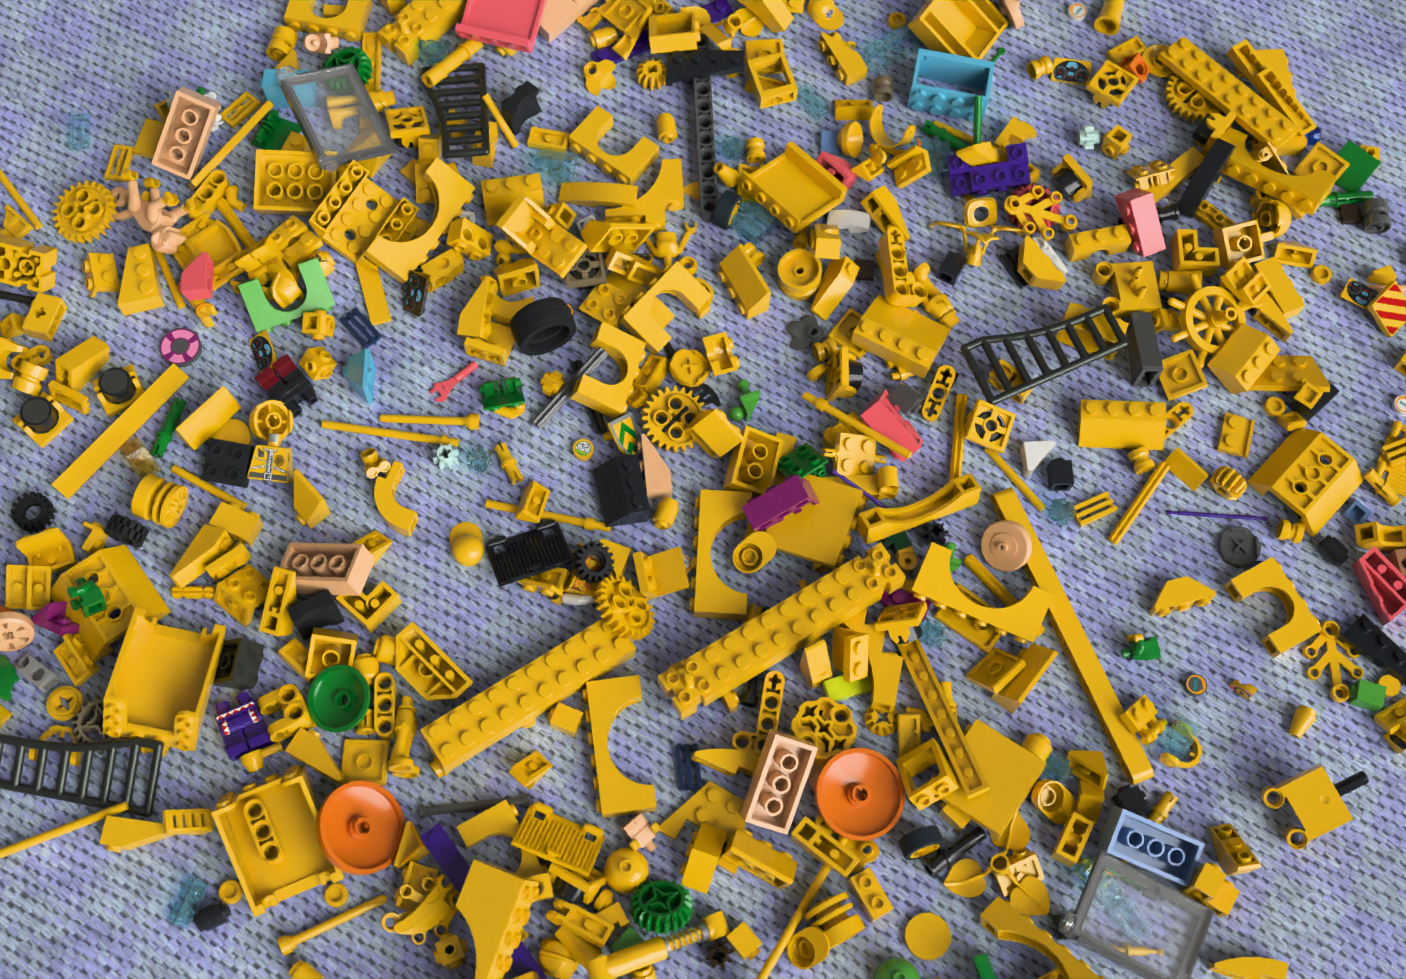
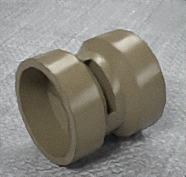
[874,75,893,102]

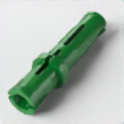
[921,120,970,151]
[1319,190,1374,207]
[149,397,187,458]

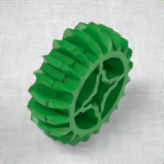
[322,46,373,96]
[630,878,693,936]

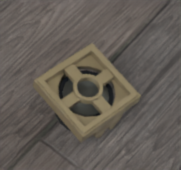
[564,247,607,290]

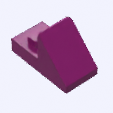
[31,601,80,636]

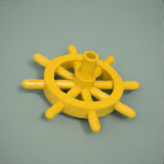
[1168,273,1253,368]

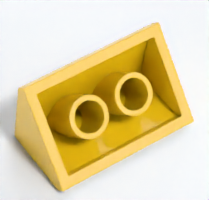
[176,386,241,451]

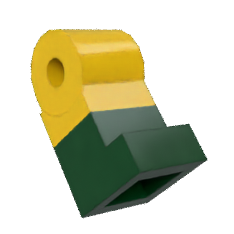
[883,531,917,575]

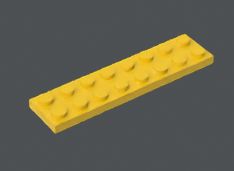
[1157,36,1300,149]

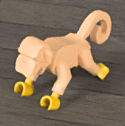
[111,169,201,255]

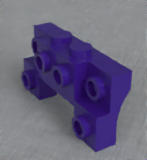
[946,142,1031,197]

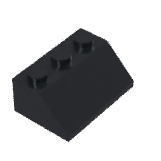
[592,454,651,527]

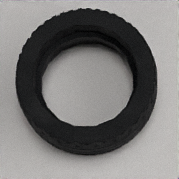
[510,297,577,356]

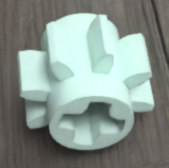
[1077,125,1100,150]
[433,443,459,470]

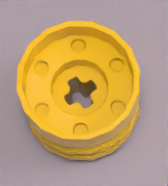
[131,474,189,528]
[804,892,866,949]

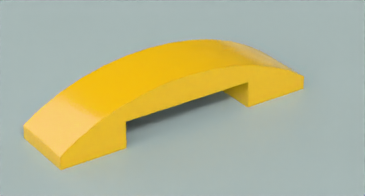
[606,271,675,329]

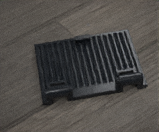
[485,519,573,587]

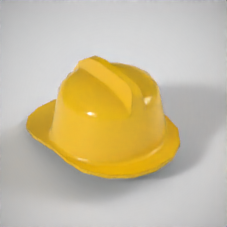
[267,263,304,309]
[538,937,580,979]

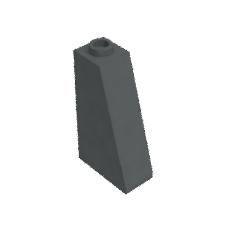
[1126,311,1163,387]

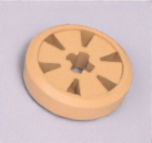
[0,612,35,652]

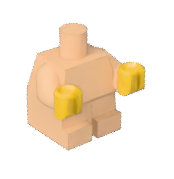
[621,813,661,852]

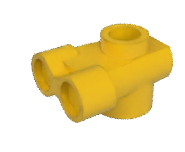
[360,448,391,478]

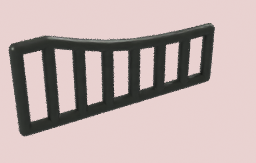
[420,62,490,159]
[960,304,1128,405]
[0,733,164,817]

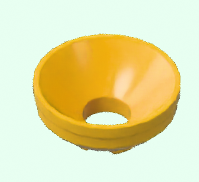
[837,121,863,158]

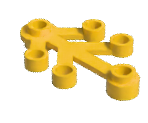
[1004,185,1078,241]
[1303,620,1364,703]
[380,877,460,945]

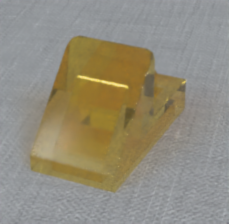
[119,437,161,480]

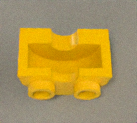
[702,331,740,377]

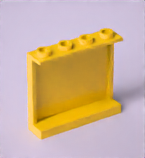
[739,141,848,234]
[766,474,866,571]
[929,719,1047,841]

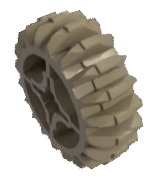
[71,693,126,755]

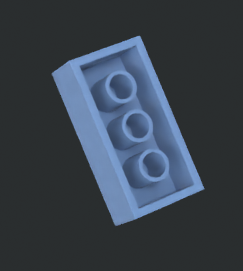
[1096,806,1205,887]

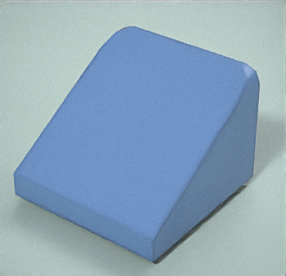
[820,130,840,155]
[1341,499,1372,525]

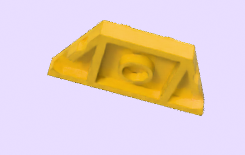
[1248,355,1330,392]

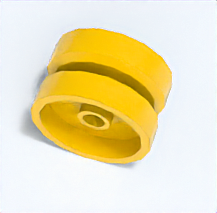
[778,249,822,301]

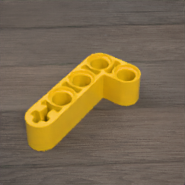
[878,226,928,308]
[821,466,899,501]
[731,671,785,756]

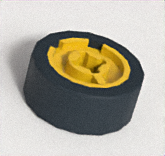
[712,190,742,230]
[898,825,945,860]

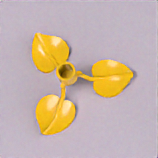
[679,6,764,78]
[929,221,1023,266]
[943,811,1050,916]

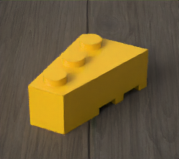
[117,243,165,316]

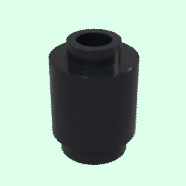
[1316,534,1349,566]
[193,900,231,932]

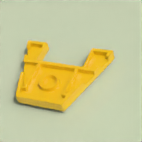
[576,0,653,61]
[658,781,746,875]

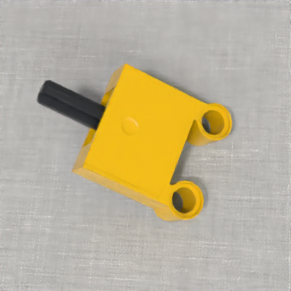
[1261,763,1369,850]

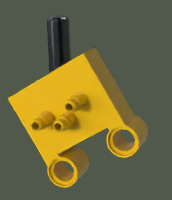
[1091,261,1183,318]

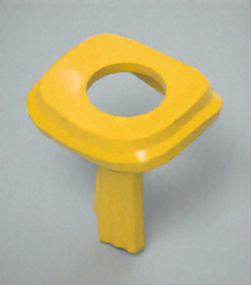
[962,195,997,228]

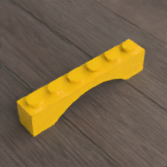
[856,473,981,545]
[980,896,1105,979]

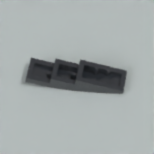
[1177,138,1236,218]

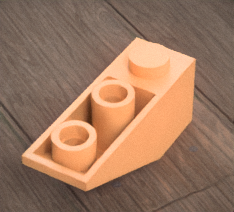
[637,434,672,499]

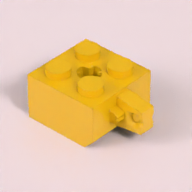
[1212,219,1274,268]

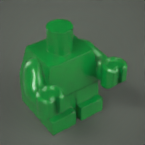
[67,577,107,618]

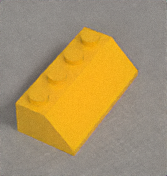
[1078,399,1166,450]

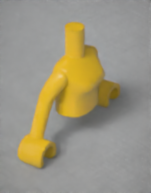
[644,222,697,268]

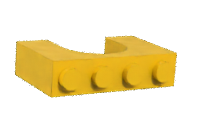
[284,0,373,42]
[568,105,659,185]
[619,261,712,355]
[570,322,646,419]
[1224,556,1323,658]
[456,800,551,889]

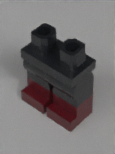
[254,354,318,418]

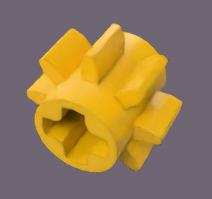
[540,370,566,397]

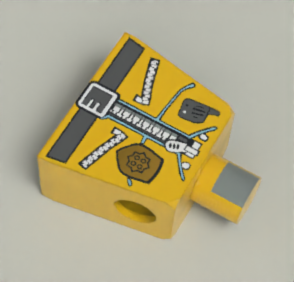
[247,433,293,483]

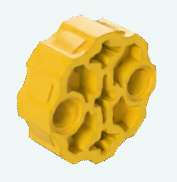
[790,697,857,766]

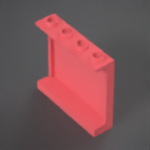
[455,0,547,54]

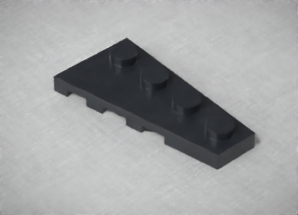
[666,50,745,86]
[1337,613,1406,685]

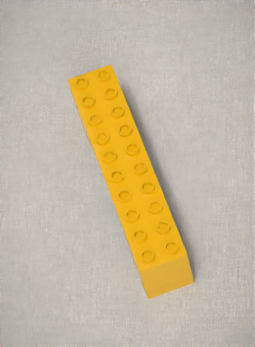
[455,860,539,979]

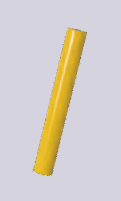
[482,94,519,149]

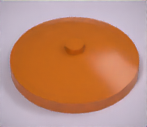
[815,748,905,841]
[316,781,405,875]

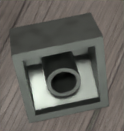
[213,638,265,690]

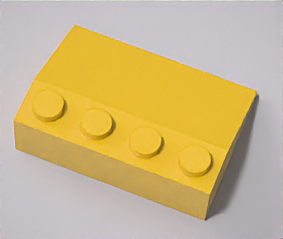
[253,149,339,216]
[851,294,951,379]

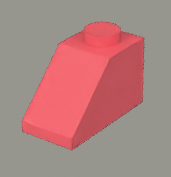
[816,151,859,190]
[179,252,214,301]

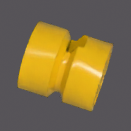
[266,25,298,62]
[11,359,49,397]

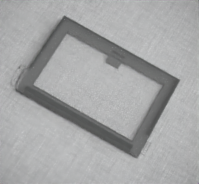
[276,63,397,172]
[1058,850,1215,979]

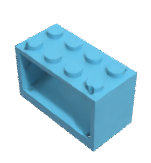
[907,48,995,122]

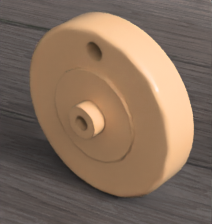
[998,0,1024,30]
[981,520,1032,572]

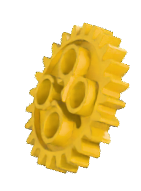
[1164,73,1222,123]
[52,180,117,244]
[641,386,705,454]
[594,574,655,641]

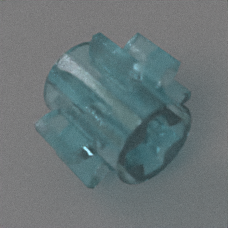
[721,136,745,160]
[466,446,493,474]
[1048,498,1075,525]
[921,621,948,649]
[1045,754,1073,782]

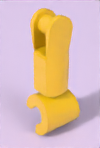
[177,285,218,327]

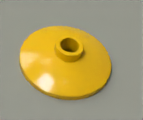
[1142,44,1174,77]

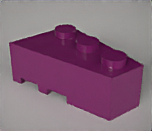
[742,474,820,531]

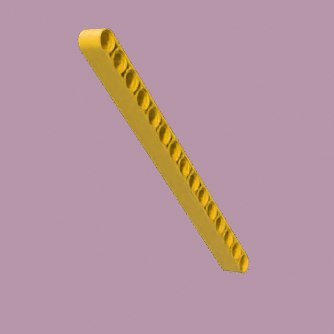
[990,487,1154,785]

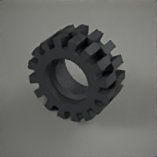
[11,491,56,533]
[104,514,149,548]
[572,542,614,583]

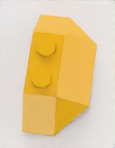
[395,621,473,701]

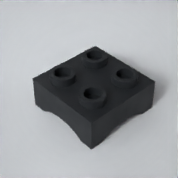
[501,81,541,136]
[201,438,255,488]
[287,590,345,640]

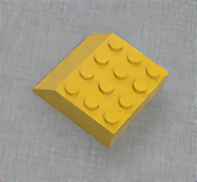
[907,0,1009,59]

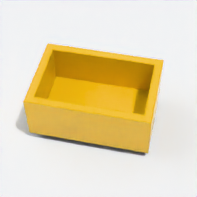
[1055,302,1129,361]

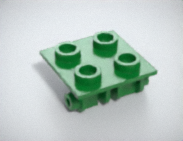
[250,109,302,150]
[479,376,525,411]
[777,442,829,478]

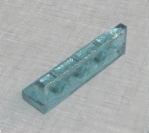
[862,22,925,74]

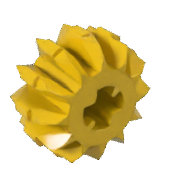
[636,57,667,91]
[1209,466,1248,501]

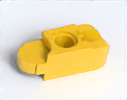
[421,248,464,293]

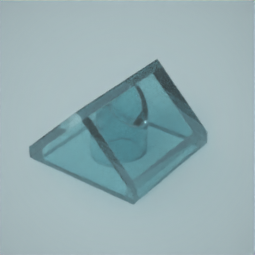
[534,149,579,187]

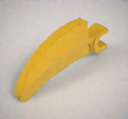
[393,875,454,935]

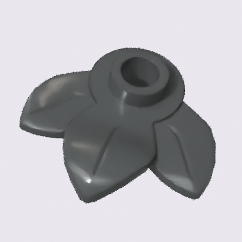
[786,315,825,350]

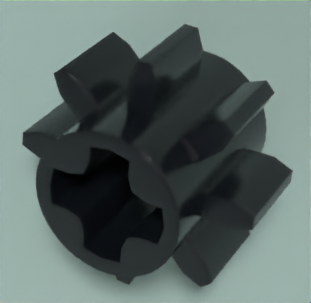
[921,520,949,546]

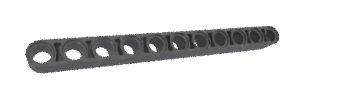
[693,33,718,223]

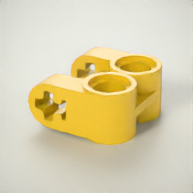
[257,684,312,742]

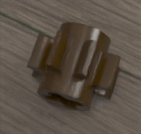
[705,939,734,970]

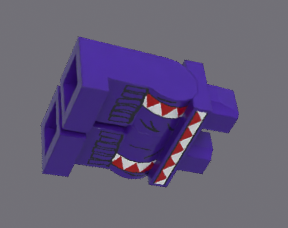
[215,692,274,761]

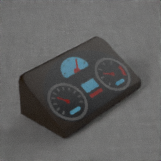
[403,270,431,317]

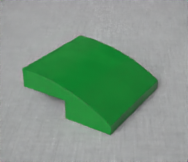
[1335,140,1381,192]
[972,953,998,979]

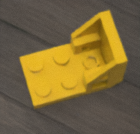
[496,193,588,278]

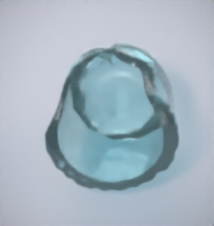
[418,40,450,65]

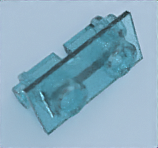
[168,877,208,929]

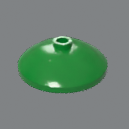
[307,665,370,733]

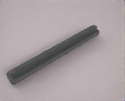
[532,347,608,429]

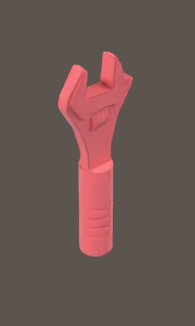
[430,361,478,402]

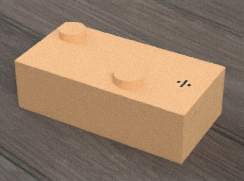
[538,0,600,43]
[151,86,221,180]
[279,542,375,596]
[739,729,818,835]

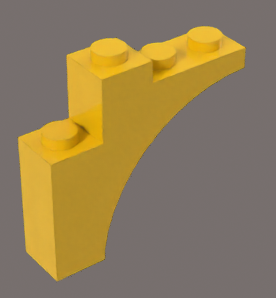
[605,159,684,233]

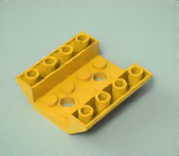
[308,160,419,270]
[1246,428,1364,537]
[51,545,171,661]

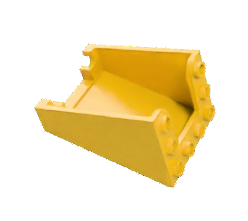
[103,607,226,751]
[211,764,345,917]

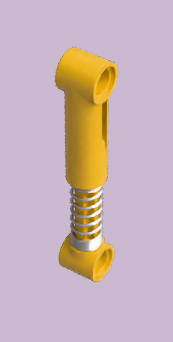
[585,911,731,979]

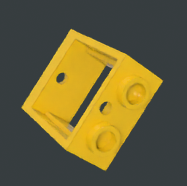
[649,11,700,54]
[746,52,798,109]
[896,738,959,811]

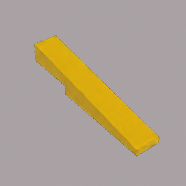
[1225,39,1317,137]

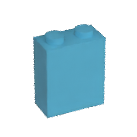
[260,69,318,109]

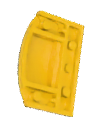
[173,214,245,291]

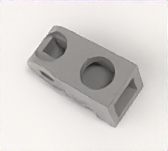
[14,653,61,695]

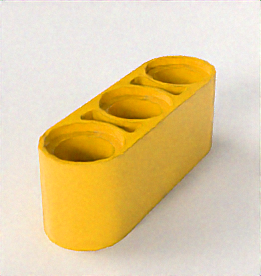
[187,170,231,221]
[374,672,397,740]
[243,799,285,866]

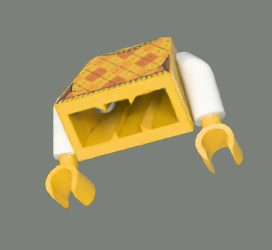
[550,543,613,606]

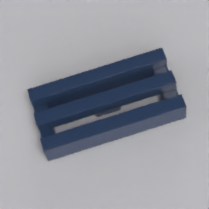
[340,307,382,349]
[675,743,702,791]

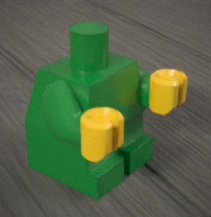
[1120,634,1161,661]

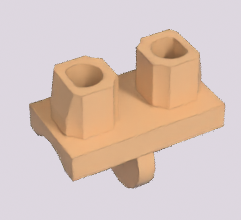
[303,32,339,54]

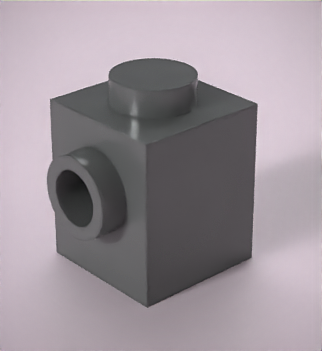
[887,383,924,415]

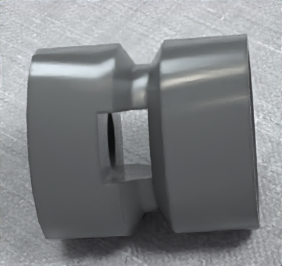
[1361,198,1391,234]

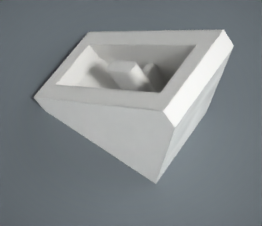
[1020,441,1056,479]

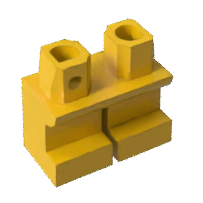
[234,235,287,285]

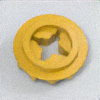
[46,686,84,722]
[864,705,899,736]

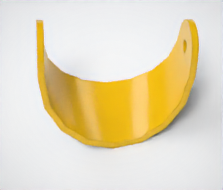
[869,104,916,149]

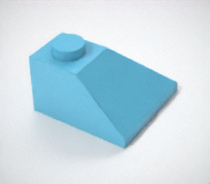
[343,349,376,404]

